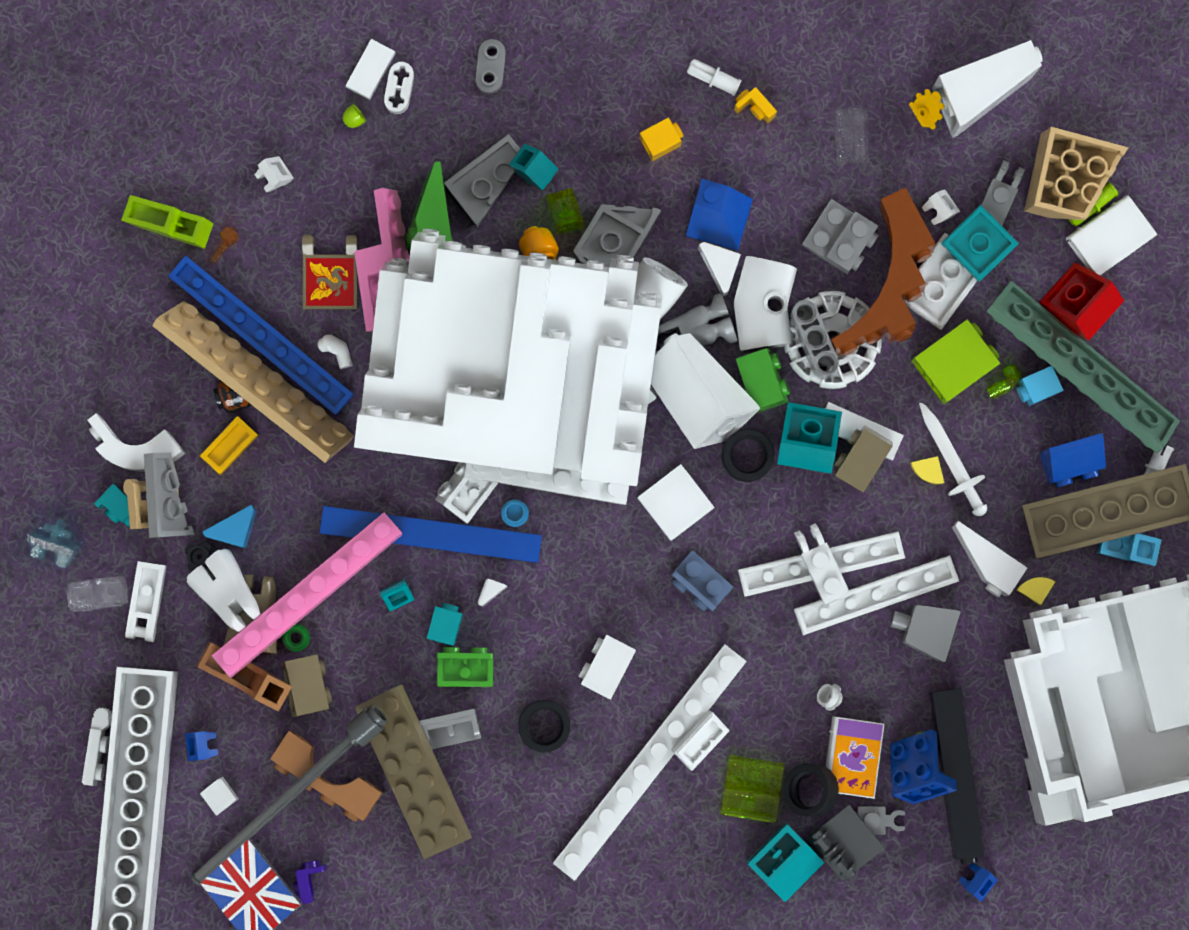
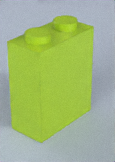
[912,319,1000,404]

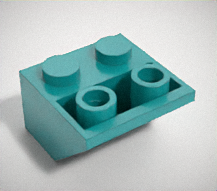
[746,822,824,902]

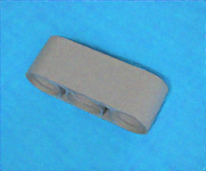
[790,300,839,379]

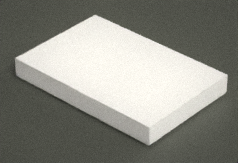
[904,233,977,330]

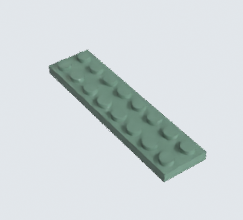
[986,281,1180,454]

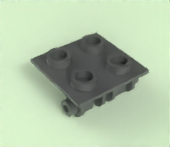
[807,805,885,881]

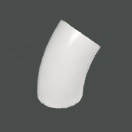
[635,257,688,319]

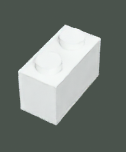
[579,635,636,700]

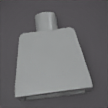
[890,605,960,662]

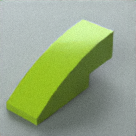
[121,195,214,249]

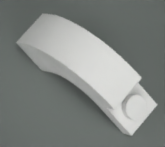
[88,414,186,472]

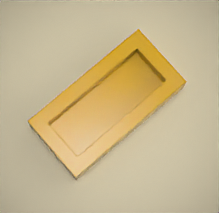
[200,416,258,475]

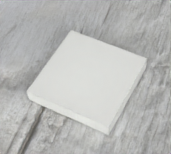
[637,464,715,541]

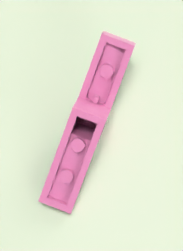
[354,188,409,333]

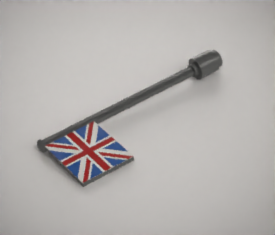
[191,705,388,930]

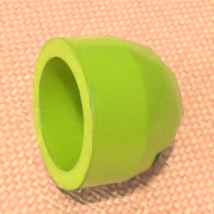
[343,104,366,128]

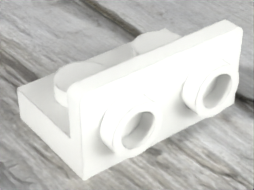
[435,462,498,524]

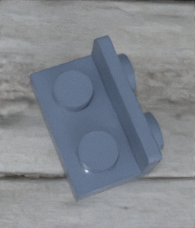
[670,550,733,612]

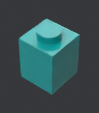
[509,143,558,191]
[426,603,463,646]

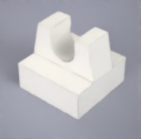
[254,156,294,192]
[922,189,960,225]

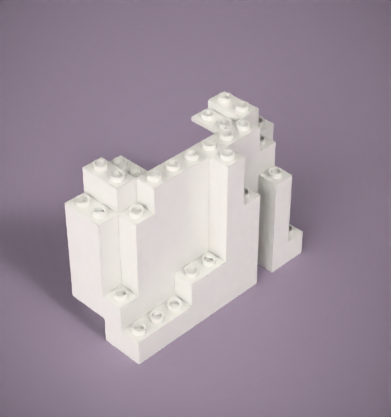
[354,229,662,486]
[1004,574,1189,826]

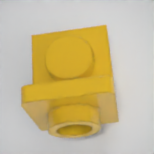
[734,87,777,124]

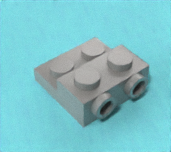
[801,199,879,274]

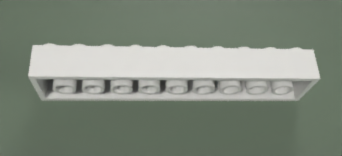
[91,667,178,930]

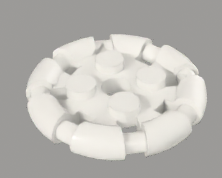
[783,291,882,389]

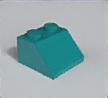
[777,402,842,474]

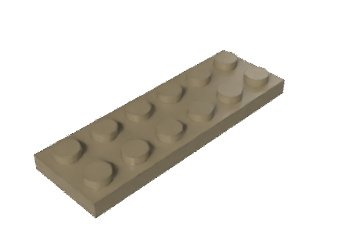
[1022,464,1189,559]
[355,685,472,859]

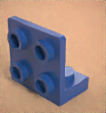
[890,729,957,805]

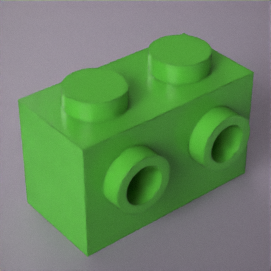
[736,348,790,413]

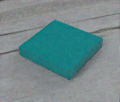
[941,205,1019,282]

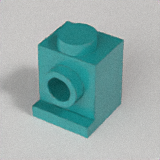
[94,484,130,527]

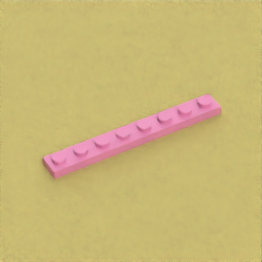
[212,513,402,678]

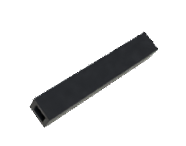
[929,689,984,864]

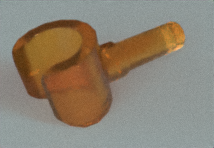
[210,226,239,263]

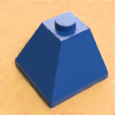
[686,179,753,251]

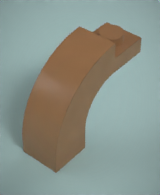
[196,641,292,712]

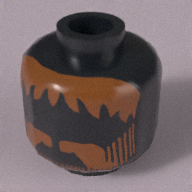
[213,380,251,413]

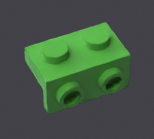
[437,647,494,687]

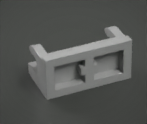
[420,709,482,749]

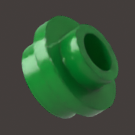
[282,624,310,652]

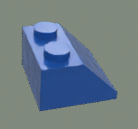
[1039,433,1106,488]

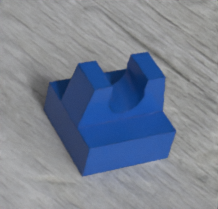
[185,731,218,761]
[959,863,998,902]

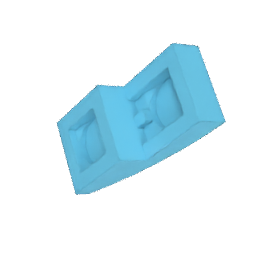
[1097,534,1162,566]

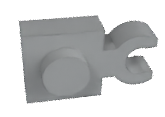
[857,806,905,835]

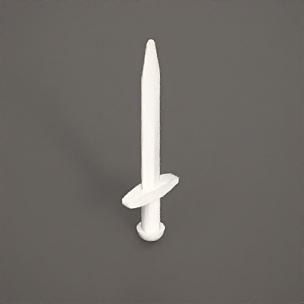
[919,403,987,516]

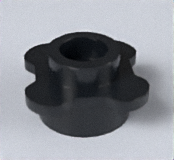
[185,542,212,571]

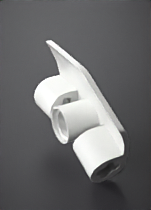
[734,256,797,351]

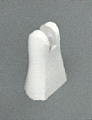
[187,549,260,632]

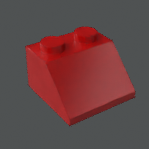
[1039,262,1124,341]

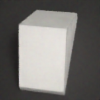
[698,242,741,296]

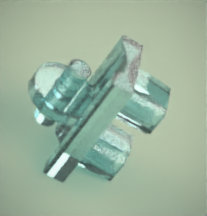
[26,519,83,569]

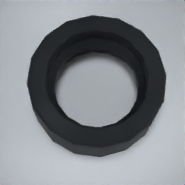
[721,429,775,482]
[518,700,571,753]
[783,763,839,817]

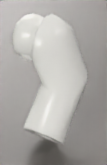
[318,335,353,369]

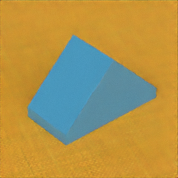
[203,505,257,549]

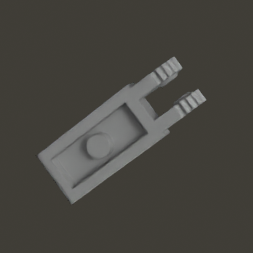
[981,160,1025,226]

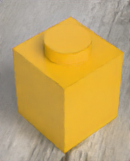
[639,117,683,162]

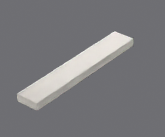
[738,531,905,597]
[794,555,959,635]

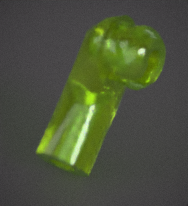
[986,364,1021,400]

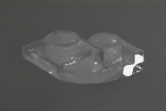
[66,576,128,612]

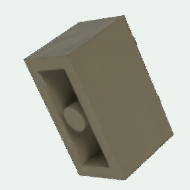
[833,425,893,493]
[280,654,332,718]

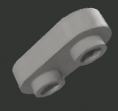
[476,39,506,94]

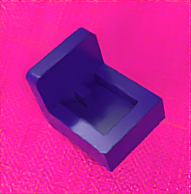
[293,860,327,904]

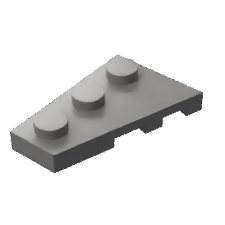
[444,134,520,228]
[144,453,194,538]

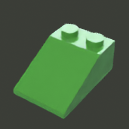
[405,161,452,250]

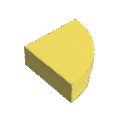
[910,456,944,484]
[1016,577,1055,605]

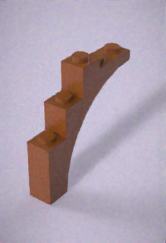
[831,188,935,356]

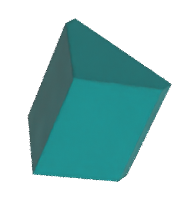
[379,578,415,612]

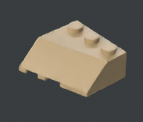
[1024,127,1129,220]

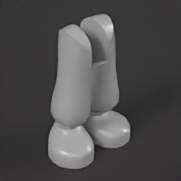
[658,293,738,349]

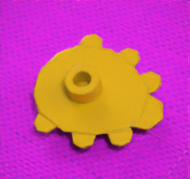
[909,89,945,130]

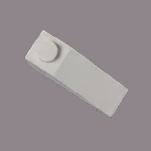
[952,521,1027,597]

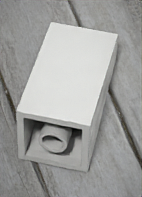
[932,40,1042,138]
[651,333,761,449]

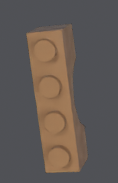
[270,730,383,822]

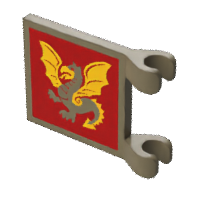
[302,235,358,309]

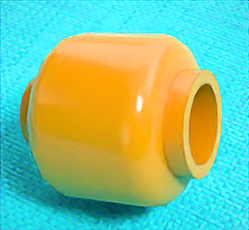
[519,226,559,260]

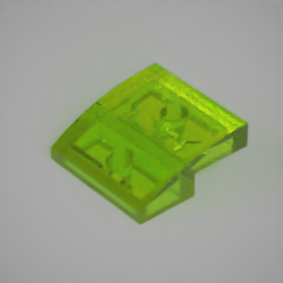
[720,755,784,823]

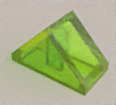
[546,188,584,235]

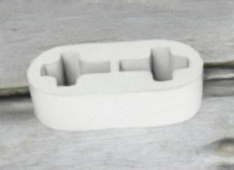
[384,62,414,114]

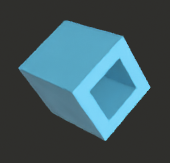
[1017,366,1064,406]

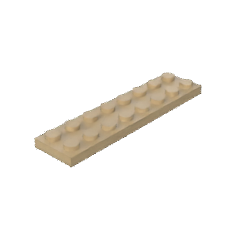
[152,301,354,463]

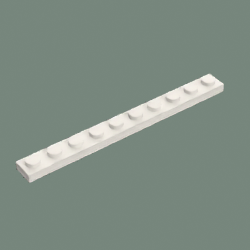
[553,644,747,881]

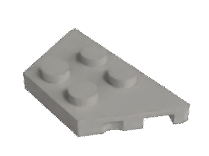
[573,204,661,267]

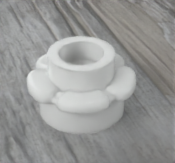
[817,684,843,711]

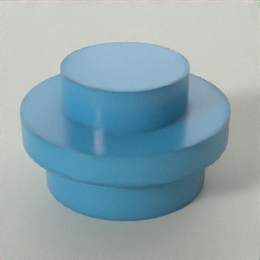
[501,499,529,527]

